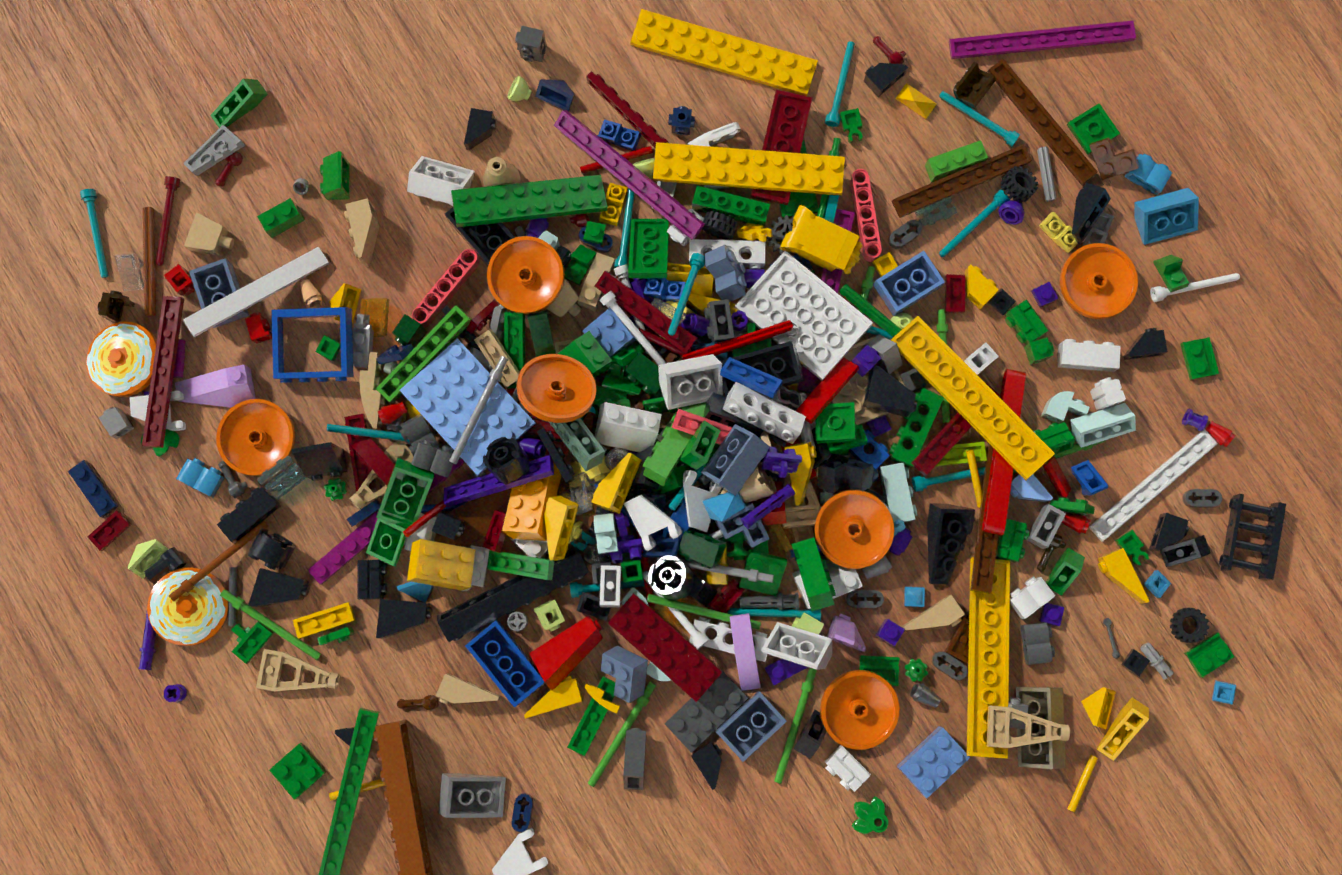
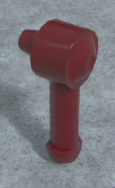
[873,36,906,64]
[215,151,243,187]
[570,213,589,227]

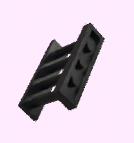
[1219,494,1286,581]

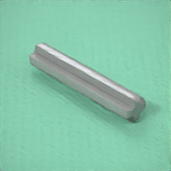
[1037,147,1056,202]

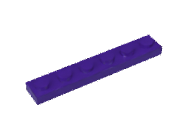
[444,455,554,507]

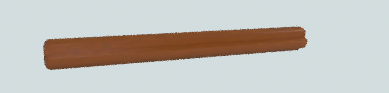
[143,207,156,317]

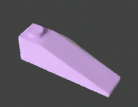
[175,365,256,408]
[826,614,866,652]

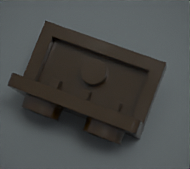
[953,62,996,109]
[97,291,135,323]

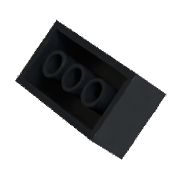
[445,207,515,267]
[720,341,805,397]

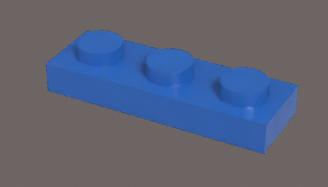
[720,357,782,398]

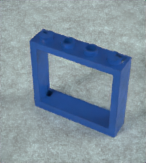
[272,307,354,383]

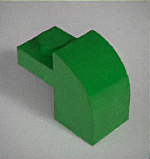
[621,553,643,583]

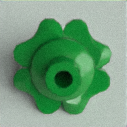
[324,478,347,501]
[905,659,928,682]

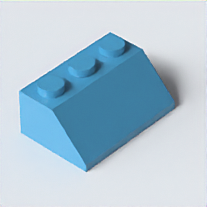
[1134,188,1199,245]

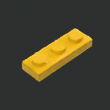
[292,602,356,639]

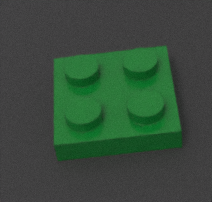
[1067,103,1120,155]
[816,402,856,444]
[739,549,788,596]
[269,743,326,800]

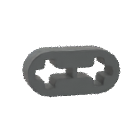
[889,220,922,249]
[1182,489,1222,507]
[846,590,884,608]
[932,652,967,680]

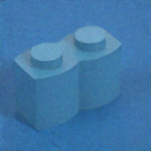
[1125,154,1172,195]
[176,458,225,498]

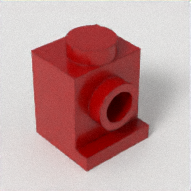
[164,264,195,296]
[245,312,272,344]

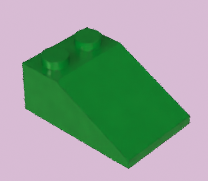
[558,331,612,378]
[376,458,434,528]

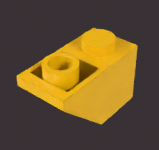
[965,264,999,310]

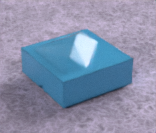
[1144,570,1171,598]
[904,587,925,607]
[1212,680,1236,705]

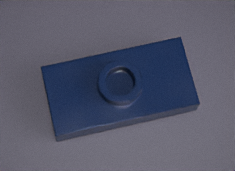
[376,344,414,364]

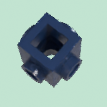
[668,106,695,135]

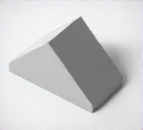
[864,335,903,374]

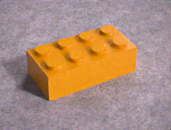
[502,458,561,541]

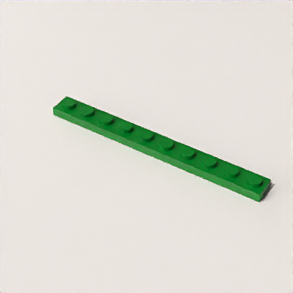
[319,708,380,875]

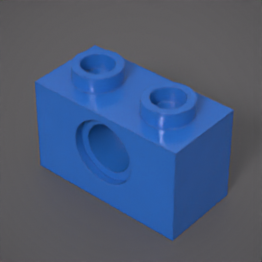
[849,429,890,469]

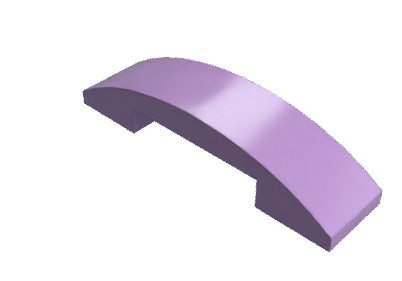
[730,613,761,691]

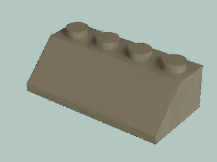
[1016,687,1066,769]

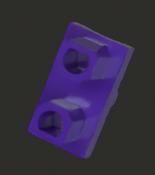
[761,447,802,478]
[609,534,644,564]

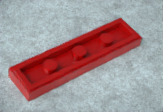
[796,357,859,424]

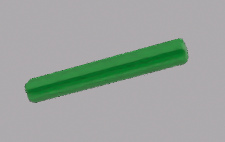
[840,284,902,337]

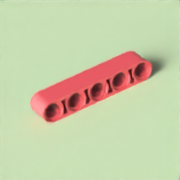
[850,169,882,262]
[412,249,480,328]

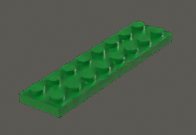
[451,175,608,227]

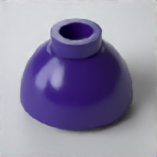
[998,200,1025,225]

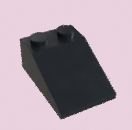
[292,442,347,481]

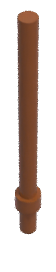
[169,521,268,602]

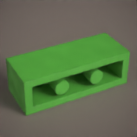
[925,140,988,183]

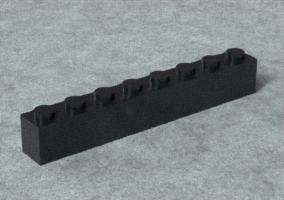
[437,546,589,643]

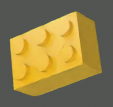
[407,539,475,590]

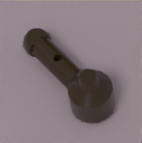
[1037,534,1066,572]

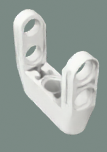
[688,122,741,190]

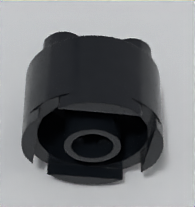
[483,437,530,485]
[248,529,296,570]
[648,556,694,600]

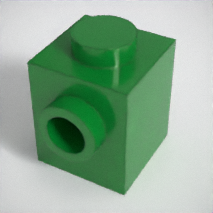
[1024,337,1054,365]

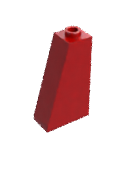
[529,615,603,691]

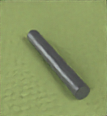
[228,567,237,626]

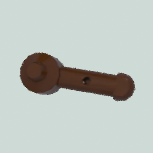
[397,695,438,710]

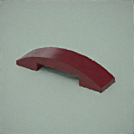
[349,436,395,486]

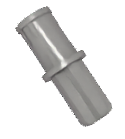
[1140,642,1174,680]

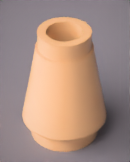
[300,279,323,308]

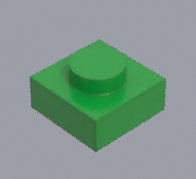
[583,221,606,244]
[315,335,341,361]

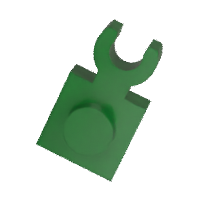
[840,108,863,143]
[611,341,646,366]
[1115,529,1149,566]
[317,627,354,645]

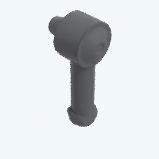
[218,461,248,498]

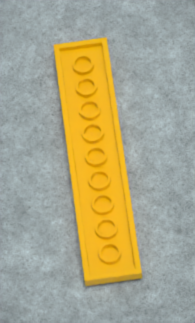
[630,9,818,96]
[653,142,845,196]
[891,316,1055,480]
[967,557,1010,759]

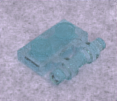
[915,197,957,227]
[257,455,307,500]

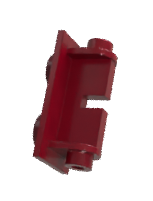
[707,579,746,613]

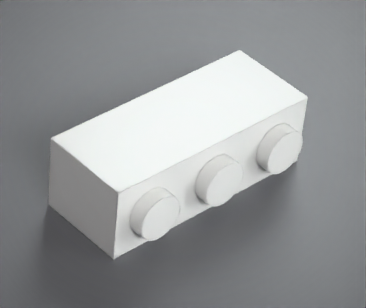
[1057,339,1120,372]

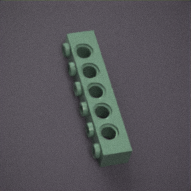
[549,418,605,471]

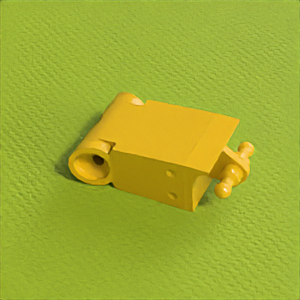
[780,205,863,274]

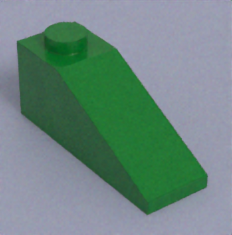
[210,78,268,128]

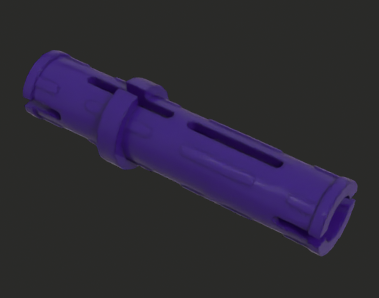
[741,484,795,529]
[138,610,156,670]

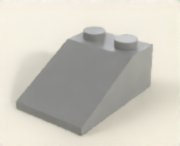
[439,773,506,818]

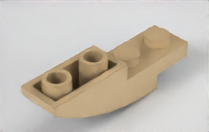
[360,352,387,431]

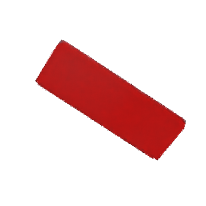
[1043,456,1071,497]

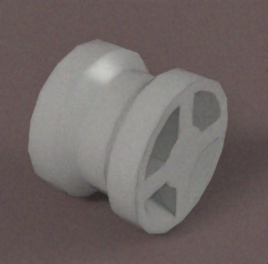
[507,612,528,631]

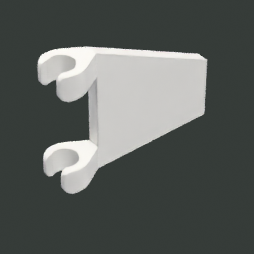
[130,391,186,431]
[683,470,722,532]
[624,495,682,551]
[492,828,548,875]

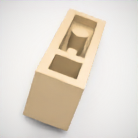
[578,252,615,311]
[901,595,965,630]
[436,673,501,705]

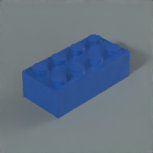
[465,620,545,707]

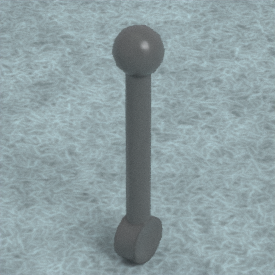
[1103,618,1120,658]

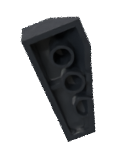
[927,503,975,584]

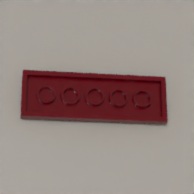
[751,90,813,205]
[608,593,722,702]

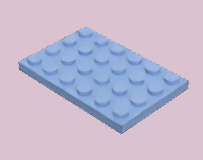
[400,338,536,476]

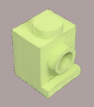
[533,600,565,632]

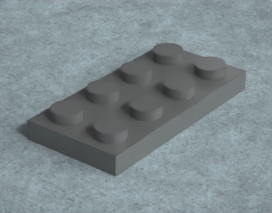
[665,669,748,753]

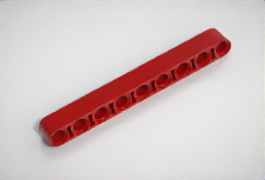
[982,369,1026,535]

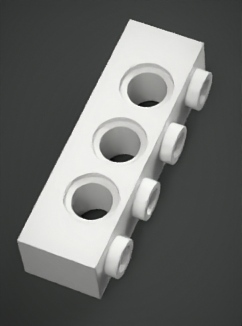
[689,239,765,269]
[723,382,806,444]
[689,617,768,662]

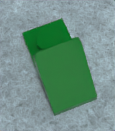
[564,244,597,286]
[1153,255,1189,293]
[827,424,868,455]

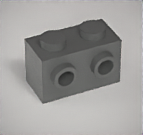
[515,26,547,62]
[704,299,734,343]

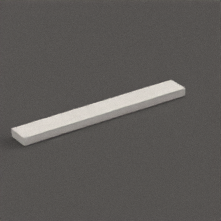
[183,247,329,337]
[1089,429,1218,542]

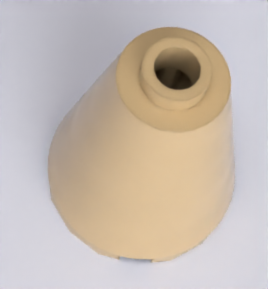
[483,157,521,187]
[721,461,777,504]

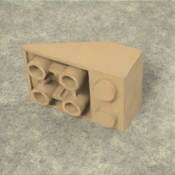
[344,198,380,267]

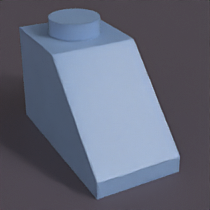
[1010,474,1053,502]

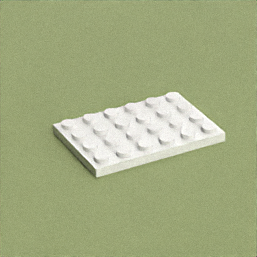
[735,251,873,380]

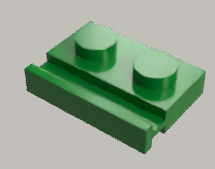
[1180,337,1219,380]
[1184,633,1235,678]
[859,655,900,686]

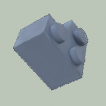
[705,245,747,302]
[715,502,769,547]
[601,646,648,703]

